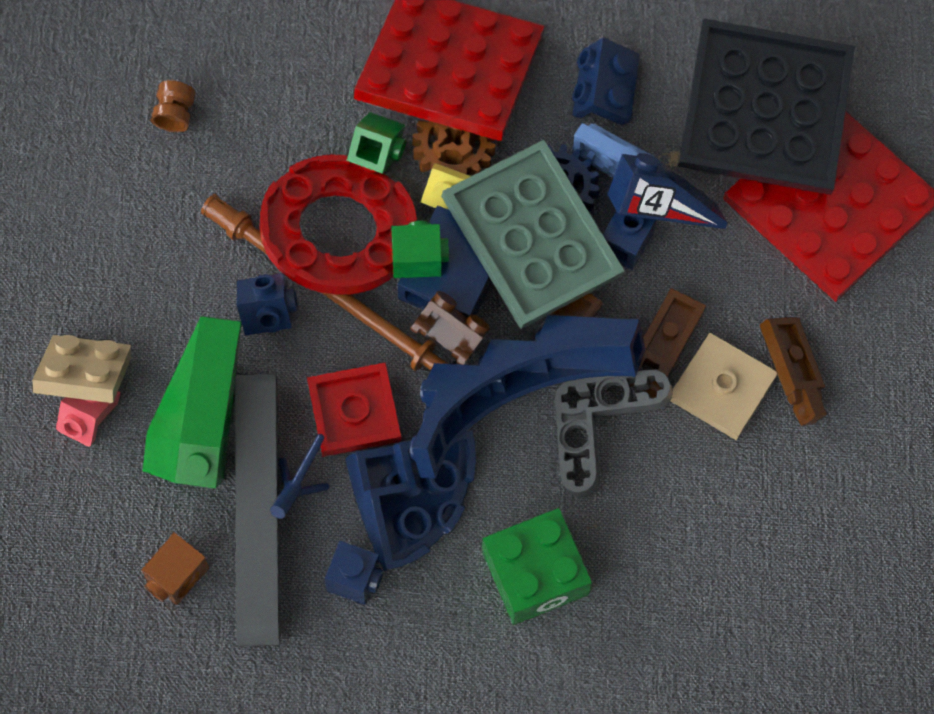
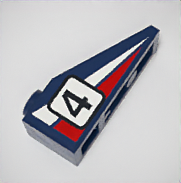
[608,153,728,229]

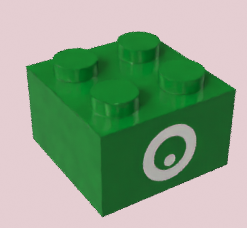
[482,508,592,625]

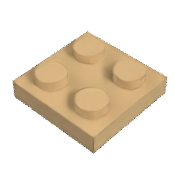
[32,335,131,403]

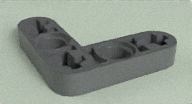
[555,370,673,497]

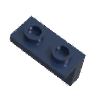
[572,37,640,125]

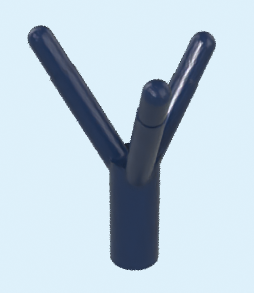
[270,434,330,519]

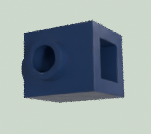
[602,211,657,270]
[324,541,384,605]

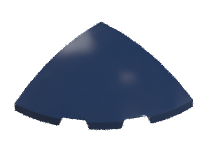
[345,430,476,571]

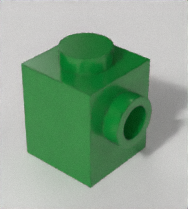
[347,112,407,174]
[391,221,449,278]

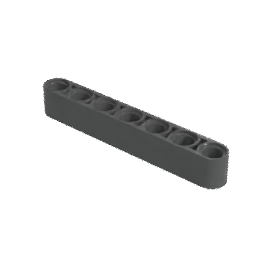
[235,373,281,647]

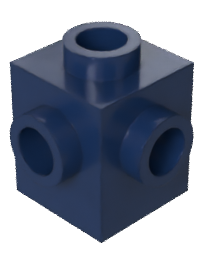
[237,273,298,336]

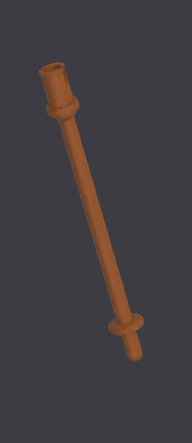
[201,194,448,371]

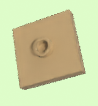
[670,333,778,440]

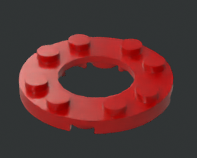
[259,154,417,295]

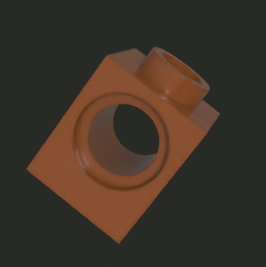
[141,532,210,605]

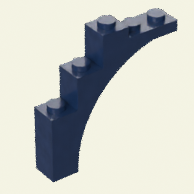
[410,315,645,479]

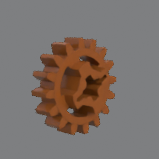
[412,120,496,176]

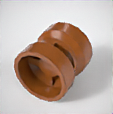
[151,80,196,132]

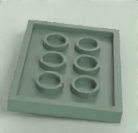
[441,140,624,329]

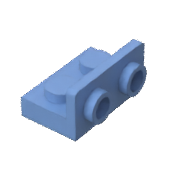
[572,123,655,177]

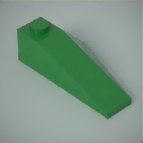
[143,316,242,489]

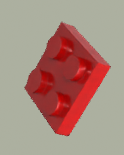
[307,362,401,457]

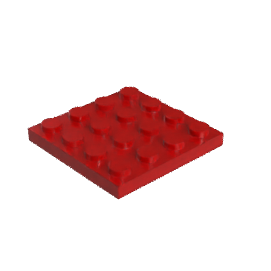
[354,0,544,141]
[723,111,934,302]

